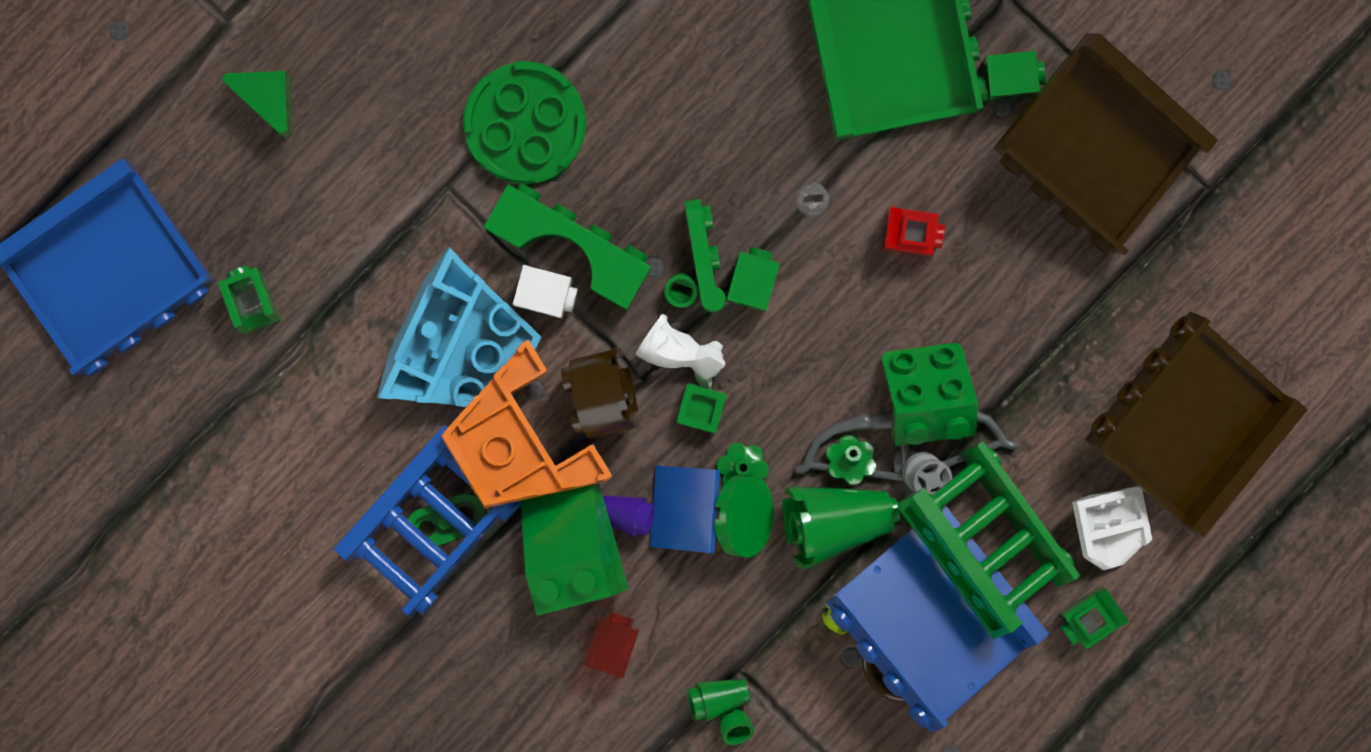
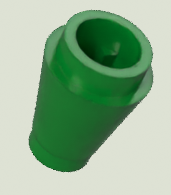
[686,678,750,722]

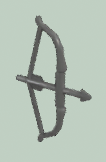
[795,411,1017,497]

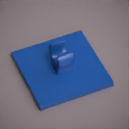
[650,465,720,553]

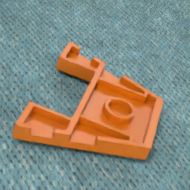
[441,340,612,509]

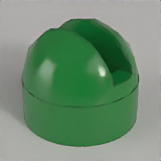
[665,273,698,308]
[719,709,754,745]

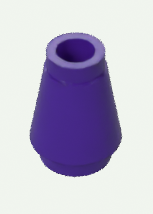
[603,495,655,538]

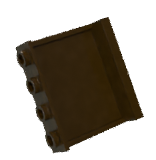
[993,33,1218,255]
[1085,311,1308,538]

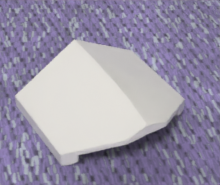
[1072,485,1152,570]

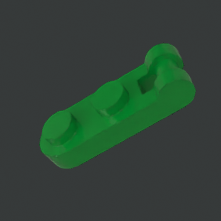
[684,198,726,313]

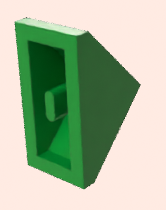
[221,71,293,139]

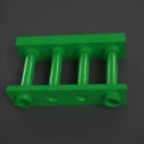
[896,442,1080,639]

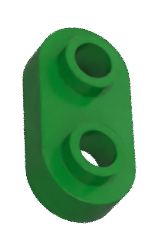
[408,494,487,547]

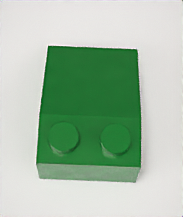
[520,483,629,616]

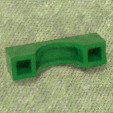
[483,183,652,311]

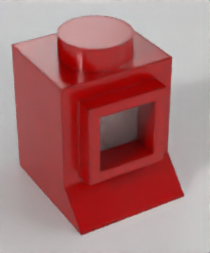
[882,206,945,257]

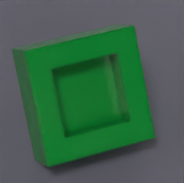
[676,383,727,434]

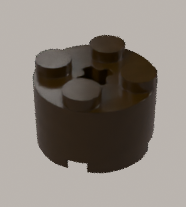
[561,348,639,440]

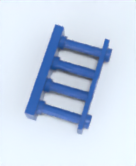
[333,425,521,617]

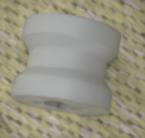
[902,452,952,494]

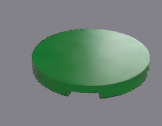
[463,61,586,185]

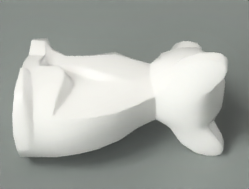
[635,314,726,389]

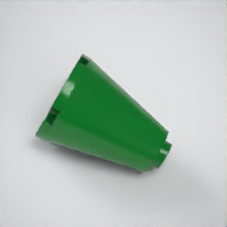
[782,486,900,569]

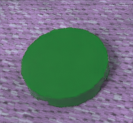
[714,475,774,558]

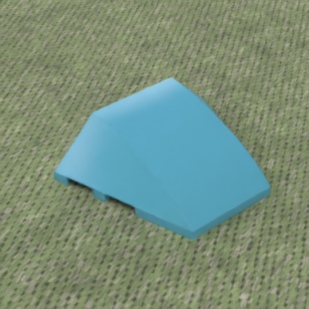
[377,247,541,407]

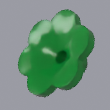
[826,435,876,486]
[717,443,769,484]

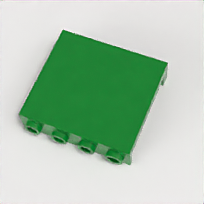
[807,0,988,141]

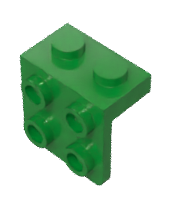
[882,343,978,446]

